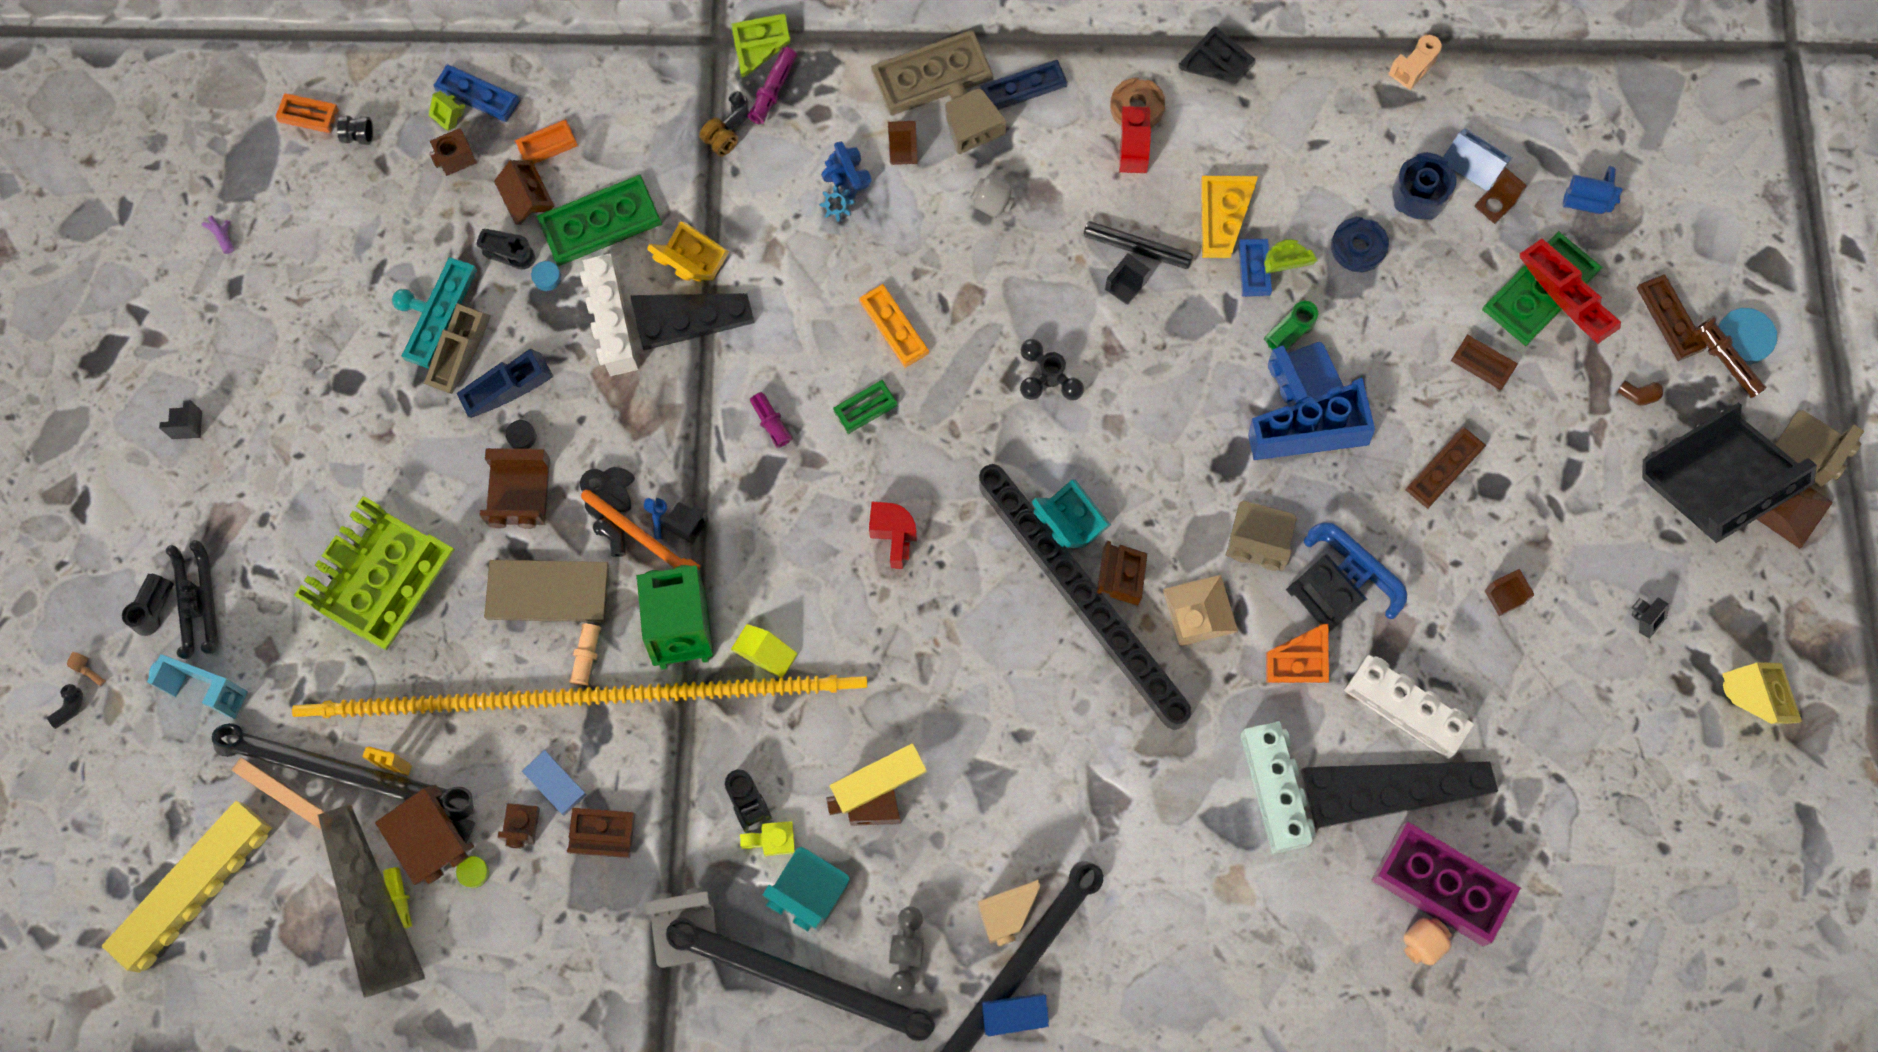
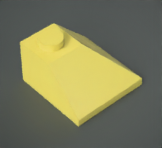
[1722,662,1802,724]

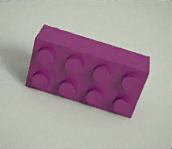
[1371,822,1521,946]

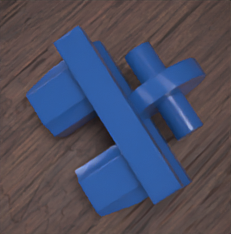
[821,141,872,200]

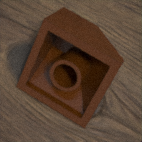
[1757,487,1833,549]

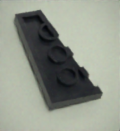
[630,293,755,351]

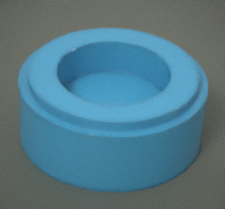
[531,261,561,291]

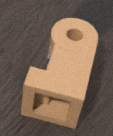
[1389,35,1442,90]

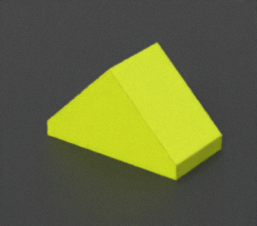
[731,624,798,678]

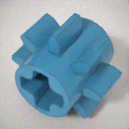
[819,186,856,221]

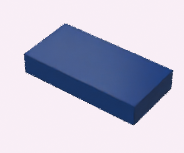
[982,993,1049,1037]

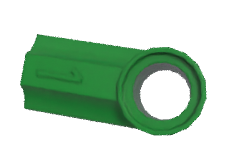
[1264,300,1319,351]

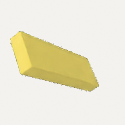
[829,743,927,814]

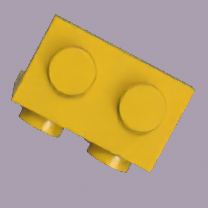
[647,221,729,282]

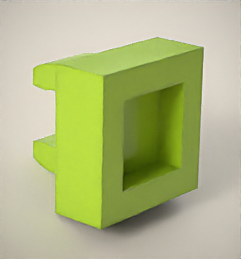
[429,90,465,131]

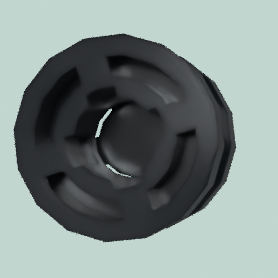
[337,115,373,145]

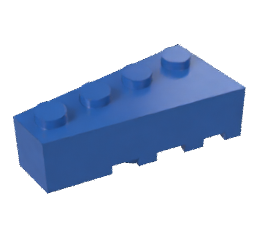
[1248,378,1375,460]

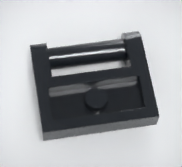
[1286,554,1367,634]

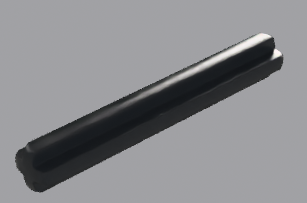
[1084,221,1193,269]

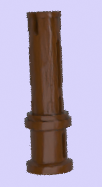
[1692,316,1767,398]

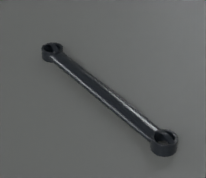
[211,723,474,821]
[941,861,1104,1052]
[666,918,935,1042]

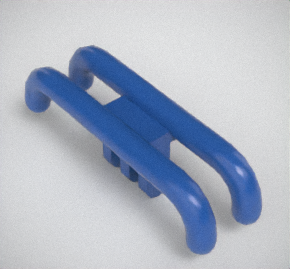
[1304,522,1408,619]

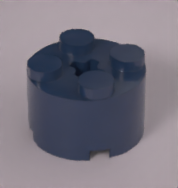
[1392,152,1457,220]

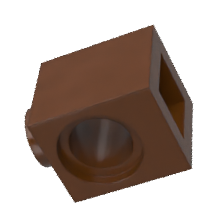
[429,128,477,176]

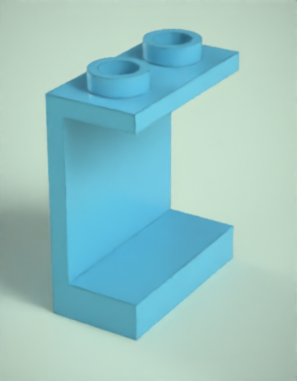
[147,654,248,719]

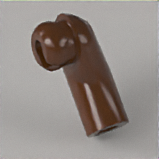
[1617,380,1663,406]

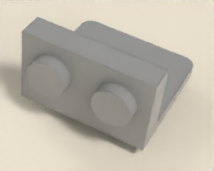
[645,888,717,968]

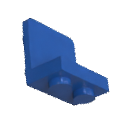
[1268,342,1344,407]

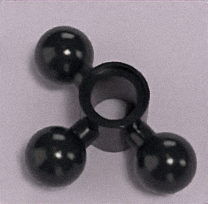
[1020,339,1084,401]

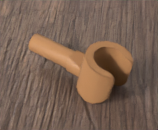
[67,651,106,687]

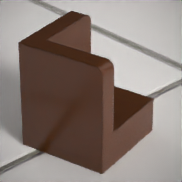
[888,120,918,165]
[1484,569,1534,617]

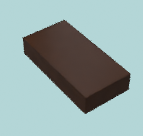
[1451,334,1518,390]

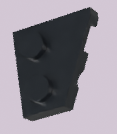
[1178,25,1256,83]

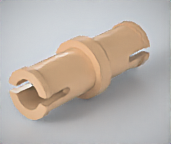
[569,623,601,686]

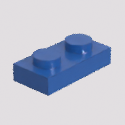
[1238,239,1272,297]

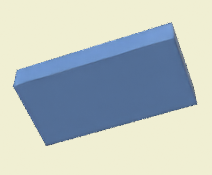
[522,750,587,816]

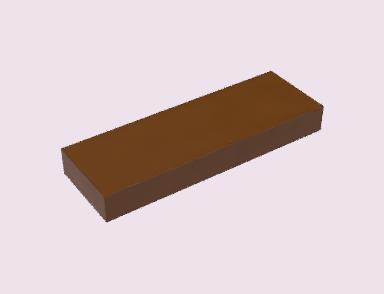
[1636,274,1707,361]
[1405,426,1486,509]

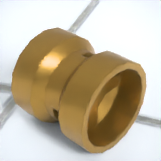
[699,117,738,157]

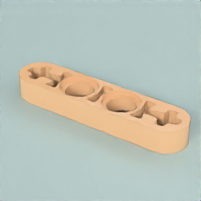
[231,757,337,833]

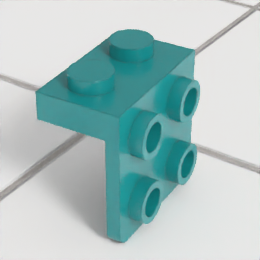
[1032,479,1111,548]
[762,847,850,932]

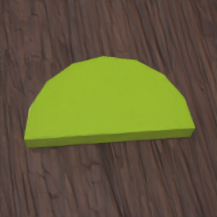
[1264,239,1318,274]

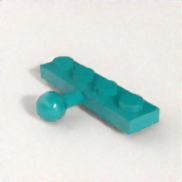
[392,257,477,369]

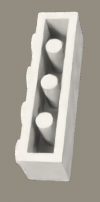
[580,254,638,376]
[1344,655,1474,759]

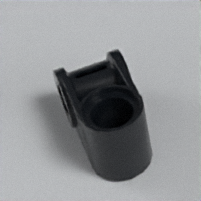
[725,769,773,832]

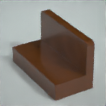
[494,160,555,225]

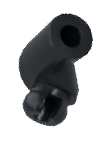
[723,91,749,131]
[47,684,83,729]

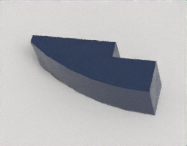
[456,349,554,418]

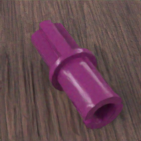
[750,392,792,448]

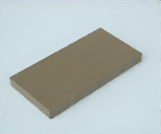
[871,30,993,116]
[484,560,609,622]

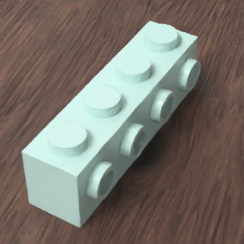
[1240,721,1315,854]

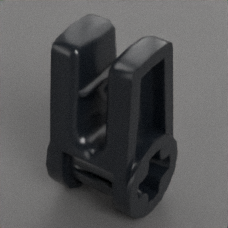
[476,228,535,270]

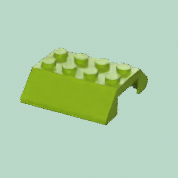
[293,496,455,651]

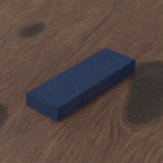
[980,59,1067,110]

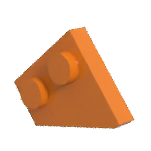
[1266,624,1329,683]

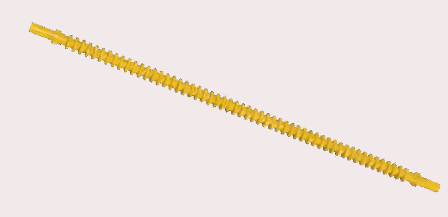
[292,675,868,719]

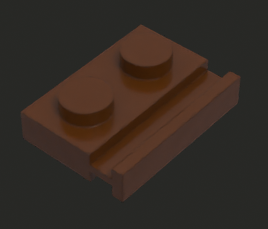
[1097,540,1148,606]
[567,807,635,859]

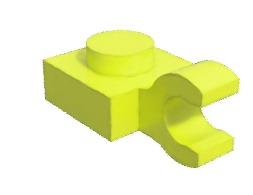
[740,821,795,857]

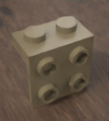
[1775,410,1864,488]
[1225,501,1297,571]

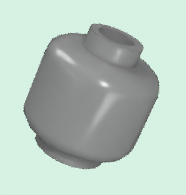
[971,175,1015,218]

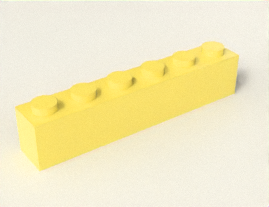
[101,800,272,973]

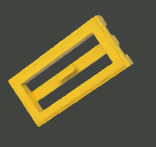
[362,746,412,776]

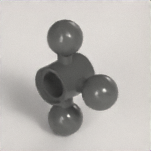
[889,906,924,996]

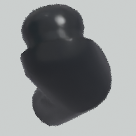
[593,517,626,557]

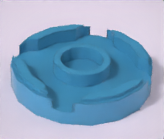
[1718,308,1777,365]

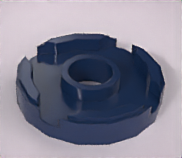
[1331,217,1389,272]

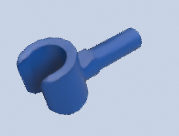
[644,498,667,539]

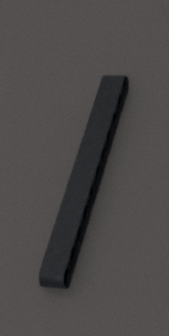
[979,464,1191,730]

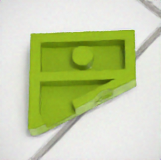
[731,13,790,77]

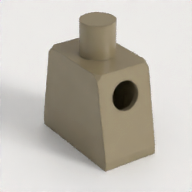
[945,83,1006,155]

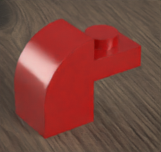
[1119,106,1151,173]
[869,501,917,569]

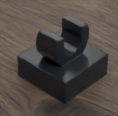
[1631,597,1669,639]

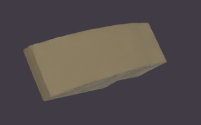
[424,304,491,394]

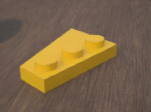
[1201,176,1258,258]

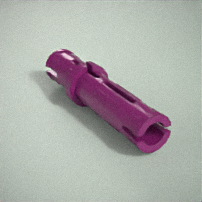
[748,47,798,124]

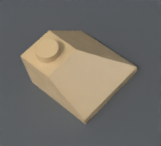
[1163,575,1238,647]
[978,880,1040,947]

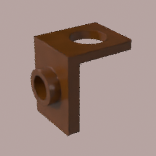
[1474,168,1527,224]

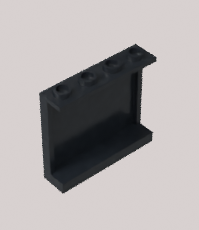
[1642,402,1817,543]

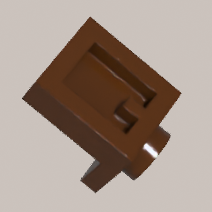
[497,803,540,849]

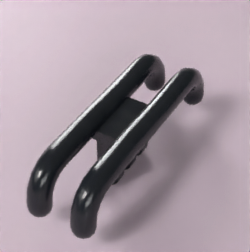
[165,540,218,659]

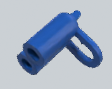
[1562,166,1623,214]

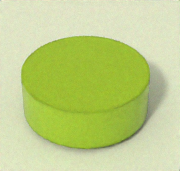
[456,856,489,888]

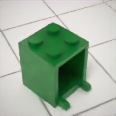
[636,565,713,670]

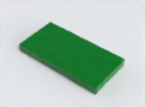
[536,174,662,267]
[1482,231,1603,347]

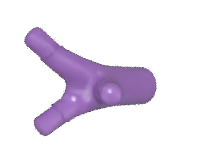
[202,215,235,254]

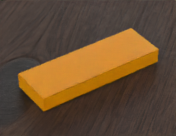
[859,284,929,368]

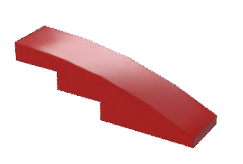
[1519,239,1621,344]

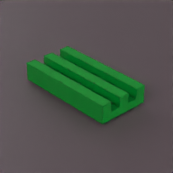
[833,379,898,434]

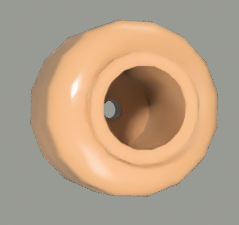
[1403,918,1452,965]

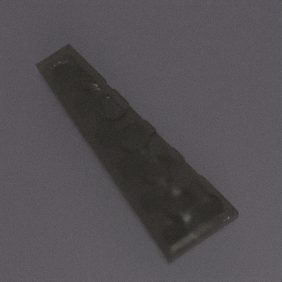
[318,805,425,998]

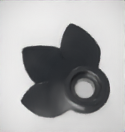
[580,467,635,520]

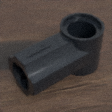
[122,573,174,636]

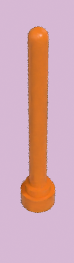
[581,490,701,571]

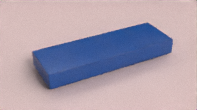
[433,64,520,122]

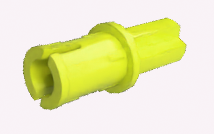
[383,867,413,931]

